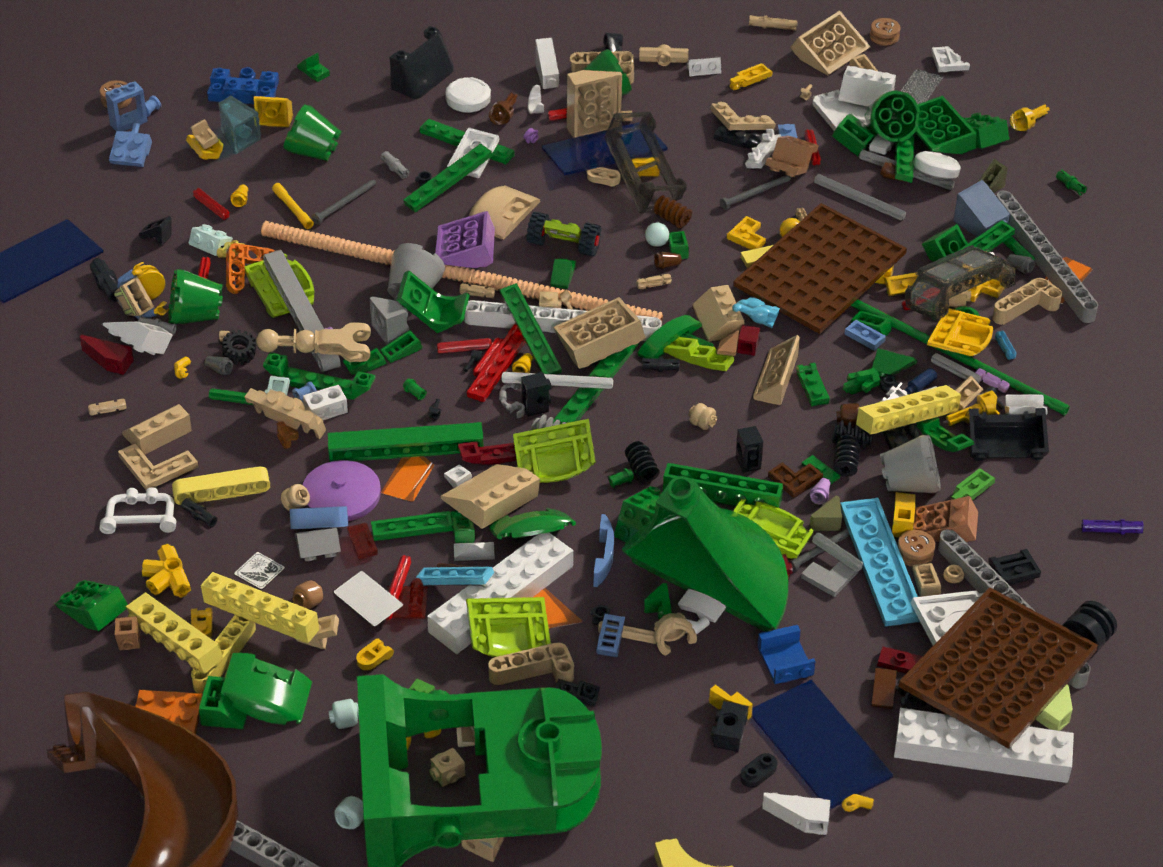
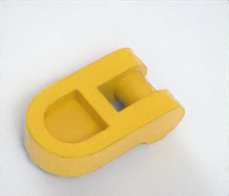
[191,607,213,638]
[356,638,394,670]

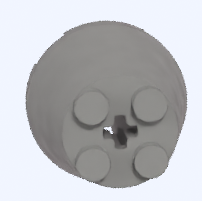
[387,243,445,306]
[880,435,941,493]

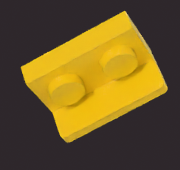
[625,157,660,176]

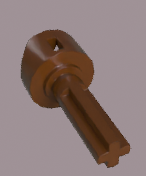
[489,92,518,125]

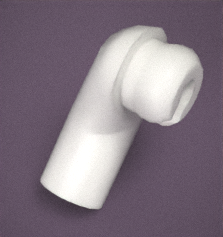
[686,617,710,634]

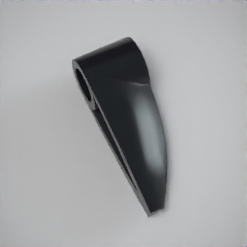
[603,33,623,51]

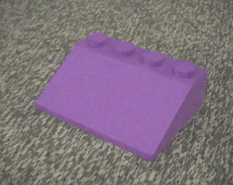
[436,211,495,268]

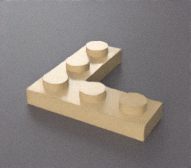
[710,102,776,130]
[118,443,198,490]

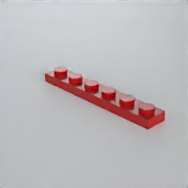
[467,323,526,402]

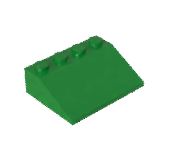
[915,96,977,154]

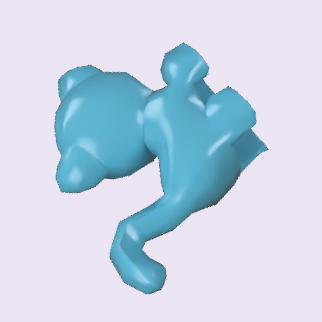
[732,298,780,328]

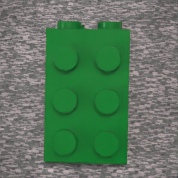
[396,270,469,333]
[614,486,663,542]

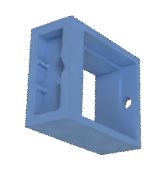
[105,81,148,131]

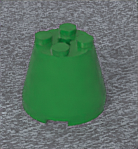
[583,49,632,96]
[865,91,920,142]
[283,104,342,162]
[168,269,223,324]

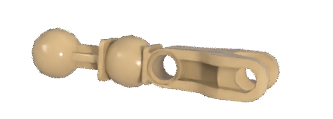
[256,323,371,362]

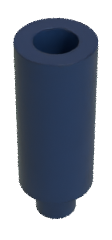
[905,368,937,394]

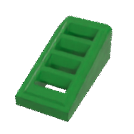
[668,231,689,259]
[850,311,892,336]
[380,330,422,363]
[450,511,475,544]

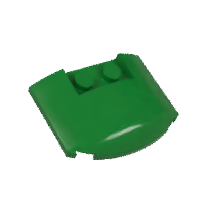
[489,508,576,539]
[220,653,312,725]

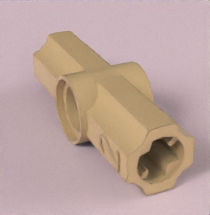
[639,44,688,66]

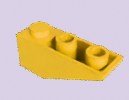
[892,492,915,537]

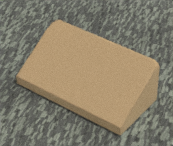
[955,376,984,410]

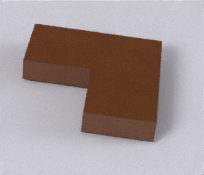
[768,462,823,498]

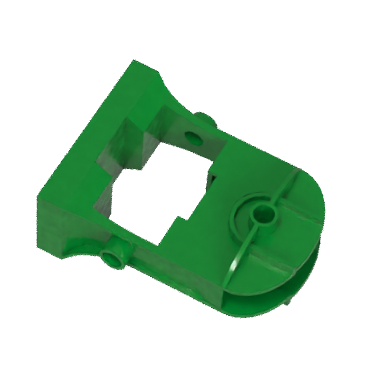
[357,674,602,867]

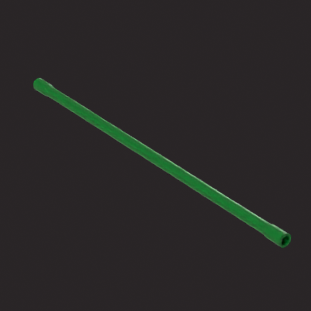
[851,299,1070,416]

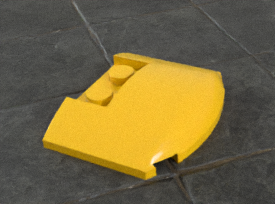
[927,308,993,356]

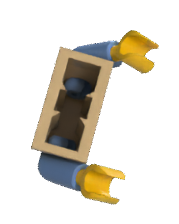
[114,262,170,319]

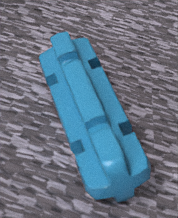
[995,330,1017,360]

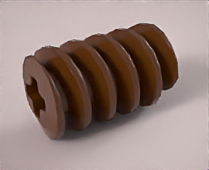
[653,195,693,228]

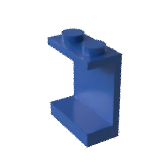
[757,625,816,684]

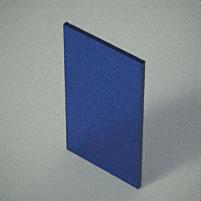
[542,121,668,176]
[0,219,104,303]
[751,679,893,809]

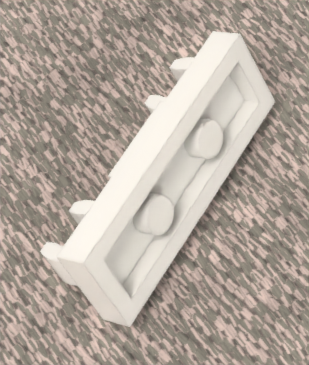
[745,129,781,168]

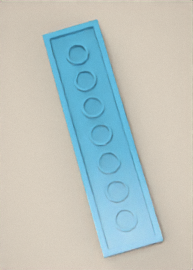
[840,498,920,627]

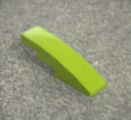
[664,337,734,372]

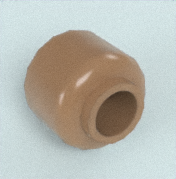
[293,580,323,610]

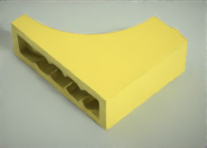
[654,838,733,867]

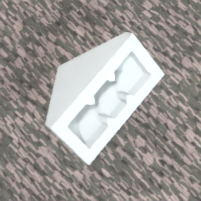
[454,542,495,561]

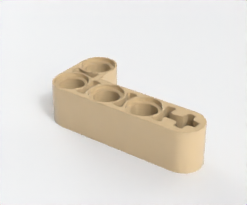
[570,51,634,84]
[992,278,1062,325]
[488,643,574,685]

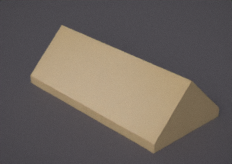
[753,335,800,405]

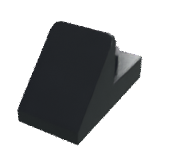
[139,216,172,246]

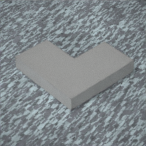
[801,561,857,597]

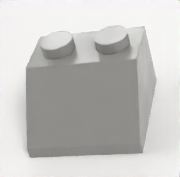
[370,297,409,345]
[295,527,341,561]

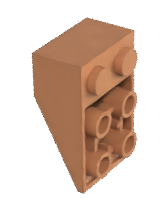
[913,496,978,542]

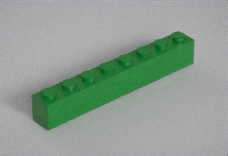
[328,422,484,462]

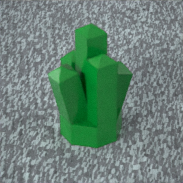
[843,368,880,395]

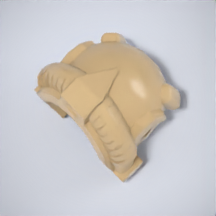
[654,612,697,656]

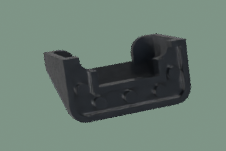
[390,26,454,99]
[964,408,1049,461]

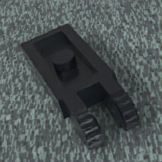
[714,125,763,149]

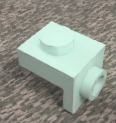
[265,376,290,395]

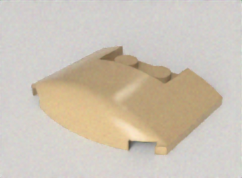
[469,186,540,240]

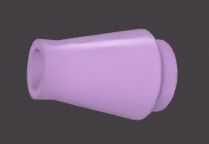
[810,478,831,505]

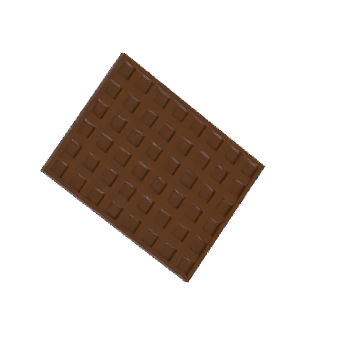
[733,203,907,334]

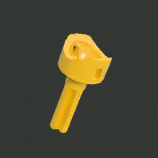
[1010,104,1050,131]
[946,390,1000,426]

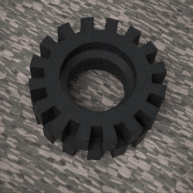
[222,330,256,365]

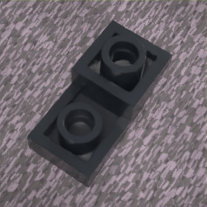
[555,679,600,706]

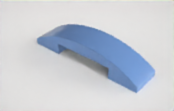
[593,514,614,587]

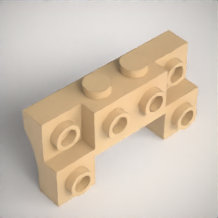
[245,388,326,439]

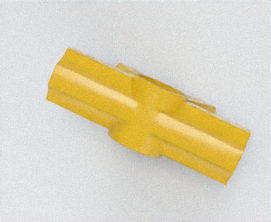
[142,544,191,598]

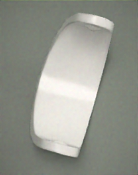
[528,85,544,114]

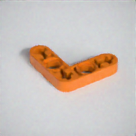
[226,243,274,294]

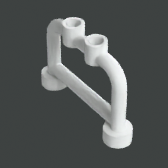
[99,487,176,534]

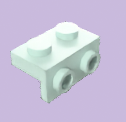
[189,224,233,256]

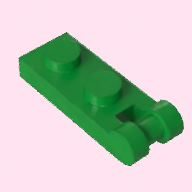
[796,362,830,406]

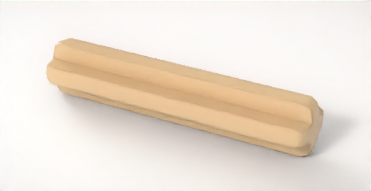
[598,621,657,644]

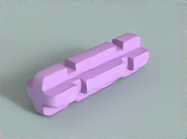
[975,368,1010,393]

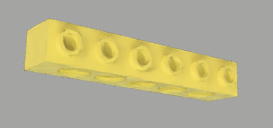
[856,385,961,434]
[201,572,319,643]
[126,592,224,674]

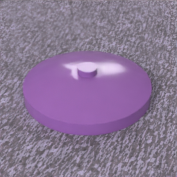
[303,460,381,521]

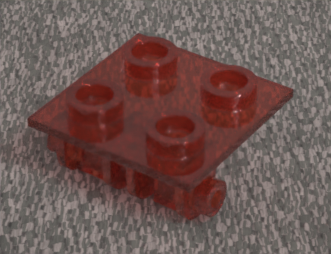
[387,578,428,619]

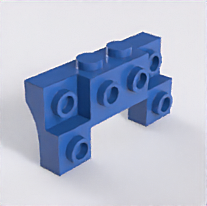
[207,68,279,104]

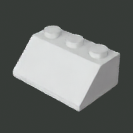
[838,66,896,107]

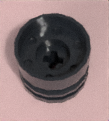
[1062,600,1117,656]

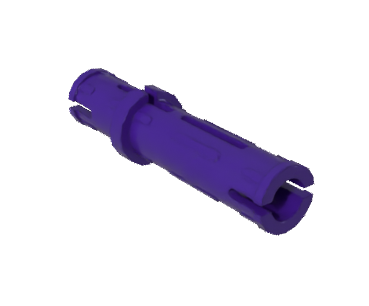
[1081,519,1144,535]

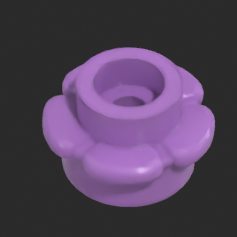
[523,128,539,143]

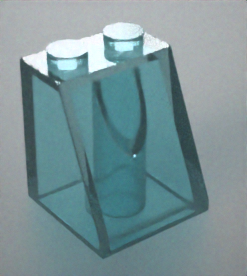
[218,96,261,154]

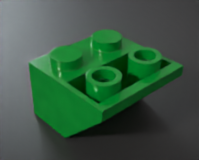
[832,114,877,156]
[199,676,247,729]

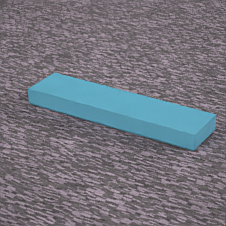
[414,567,494,585]

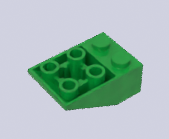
[963,113,1010,149]
[54,580,128,631]

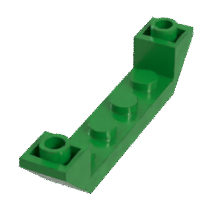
[263,352,376,400]

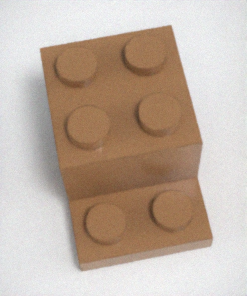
[765,135,819,177]

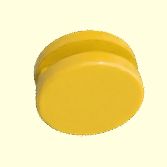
[136,265,165,300]

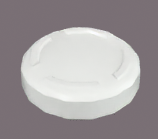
[445,78,491,113]
[913,151,961,180]

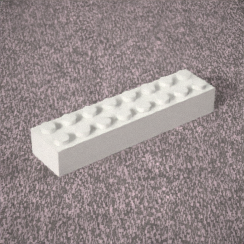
[427,532,573,654]
[894,708,1074,783]

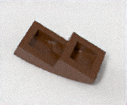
[871,668,897,709]

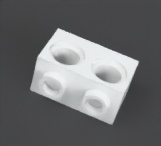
[303,385,348,420]

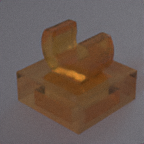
[276,421,299,449]

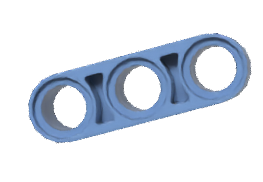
[289,506,348,529]

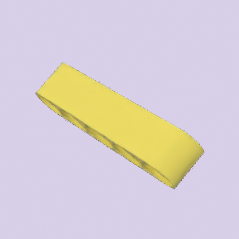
[172,467,270,505]
[191,615,256,694]

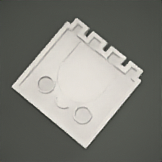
[812,89,869,131]
[911,591,984,646]

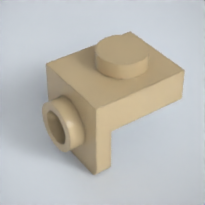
[191,119,219,149]

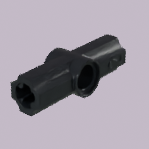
[89,258,118,302]

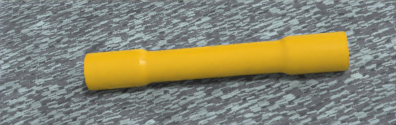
[272,183,314,229]

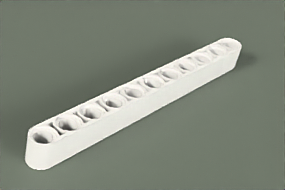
[464,300,662,341]

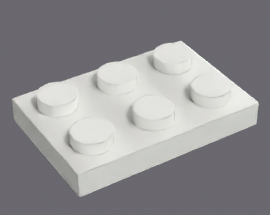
[447,128,500,178]

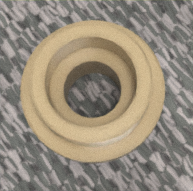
[943,565,964,583]

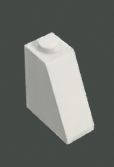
[535,38,559,89]

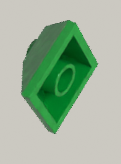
[922,224,968,264]
[872,348,918,377]

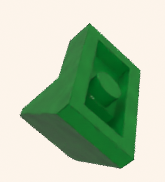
[297,53,330,82]
[550,258,576,289]
[644,583,672,620]

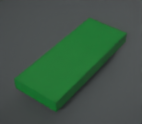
[801,455,840,485]

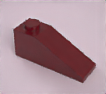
[80,334,134,375]

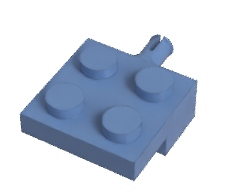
[109,123,152,167]

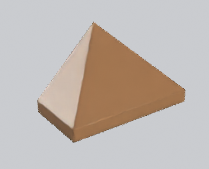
[717,330,739,356]

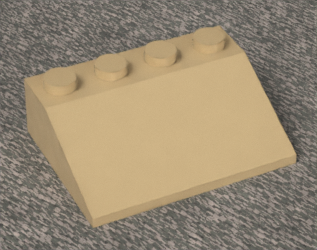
[790,11,870,76]
[567,70,622,140]
[554,297,646,369]
[441,464,540,529]

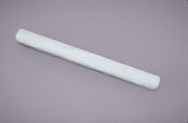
[502,372,613,389]

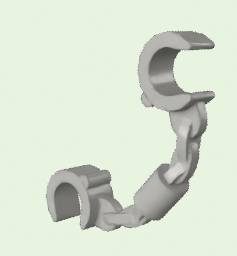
[499,383,525,418]

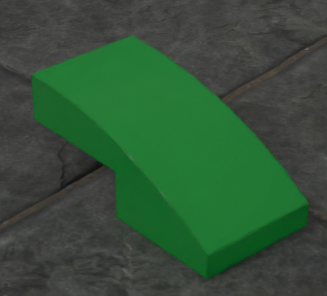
[343,348,387,374]

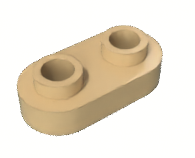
[587,166,621,186]

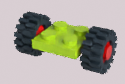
[526,211,602,257]

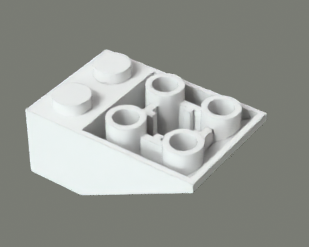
[103,322,173,355]

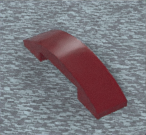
[458,442,517,465]

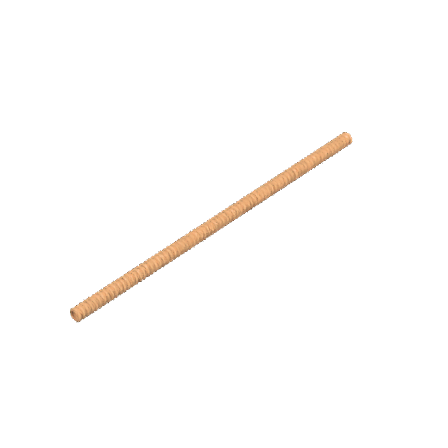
[261,221,663,322]

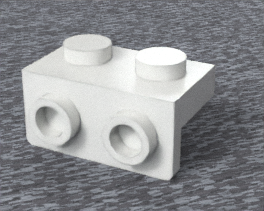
[1005,395,1047,415]

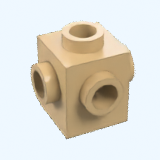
[430,748,465,787]

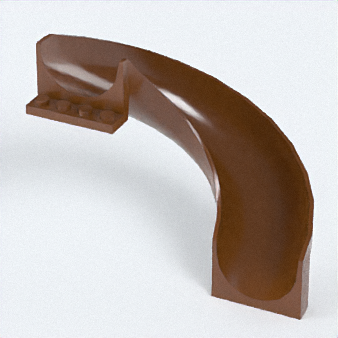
[47,692,238,867]

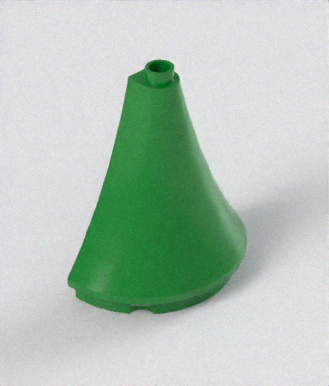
[622,476,789,632]

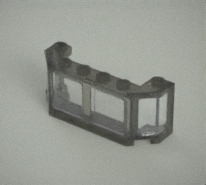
[905,245,1015,321]

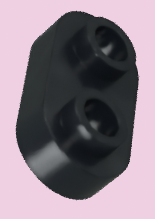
[740,753,778,788]

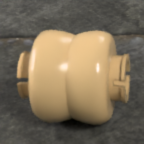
[688,403,717,430]
[281,484,310,511]

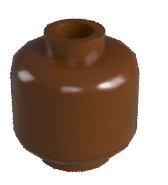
[836,403,860,428]

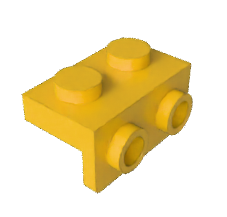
[186,135,223,160]

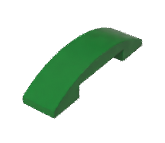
[638,315,702,359]
[916,417,974,452]

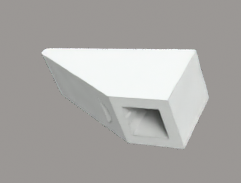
[762,793,830,835]

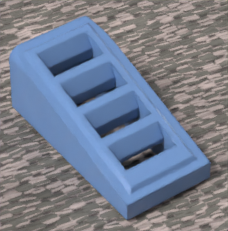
[596,614,625,657]

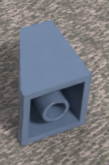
[953,180,1010,237]

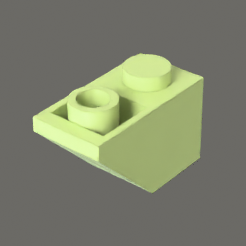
[1036,685,1073,731]

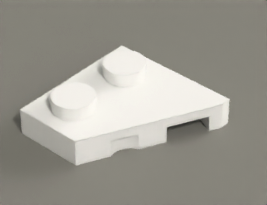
[931,47,970,72]

